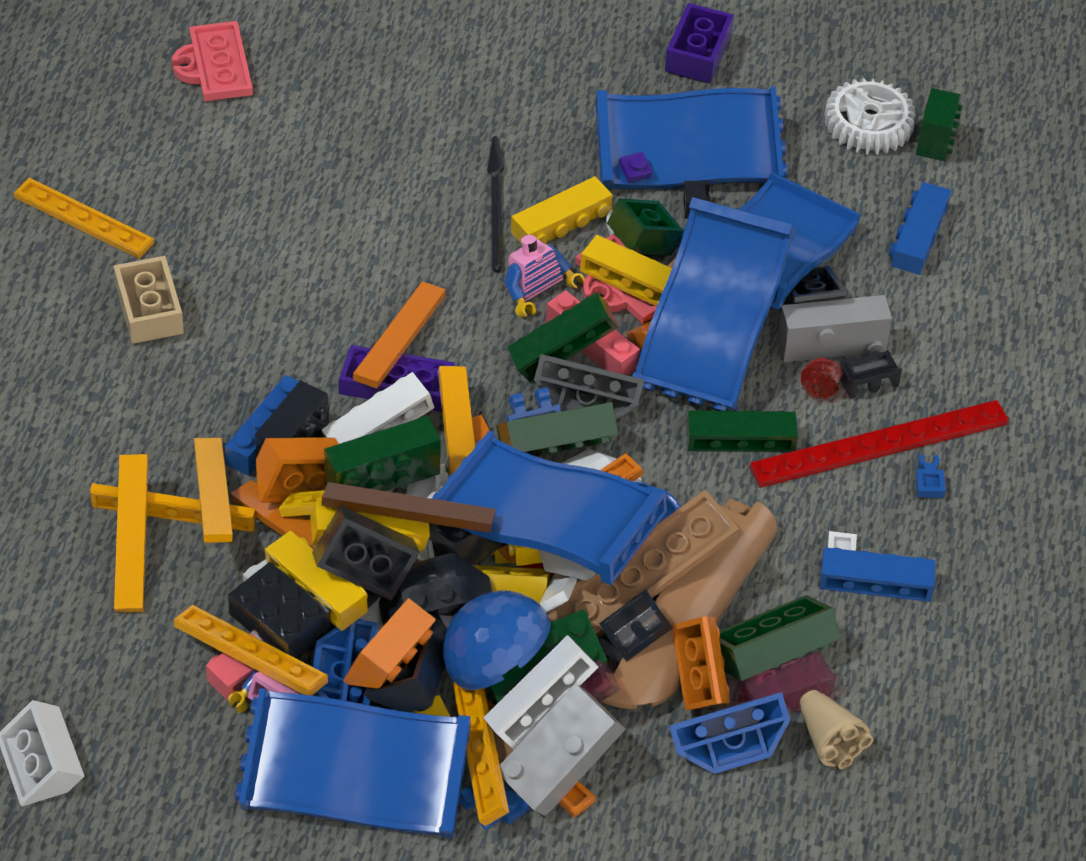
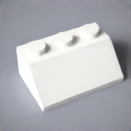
[0,700,84,806]

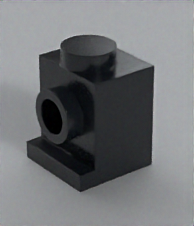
[683,181,711,219]

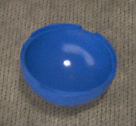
[443,590,551,690]

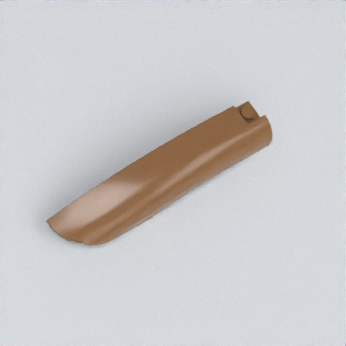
[600,498,777,709]

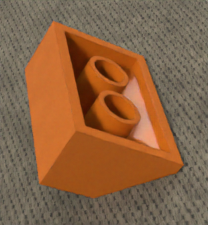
[256,438,339,503]
[343,598,436,688]
[672,616,730,711]

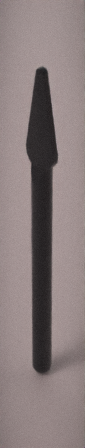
[487,136,505,273]

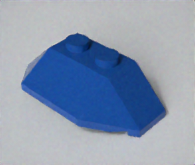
[313,619,378,706]
[669,692,790,774]

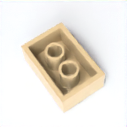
[113,256,184,344]

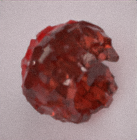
[800,358,843,400]

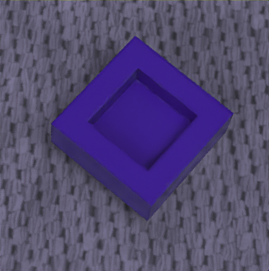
[618,152,652,183]

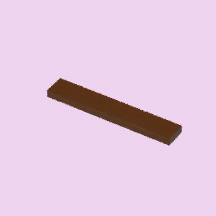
[321,482,496,533]

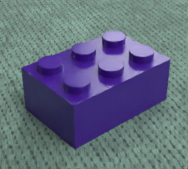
[665,3,734,83]

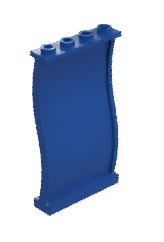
[595,86,787,190]
[737,172,861,310]
[632,197,797,411]
[432,430,667,585]
[235,688,471,838]

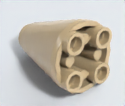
[800,690,873,769]

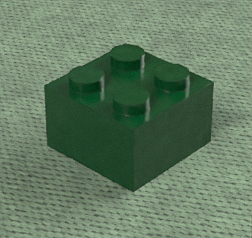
[916,88,963,162]
[607,198,684,256]

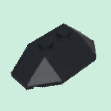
[378,553,492,626]

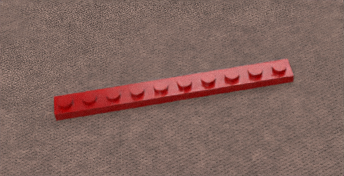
[749,400,1008,488]

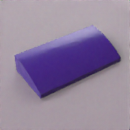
[338,345,455,412]

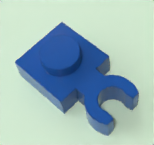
[915,454,946,498]

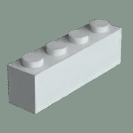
[322,372,434,444]
[484,635,598,750]

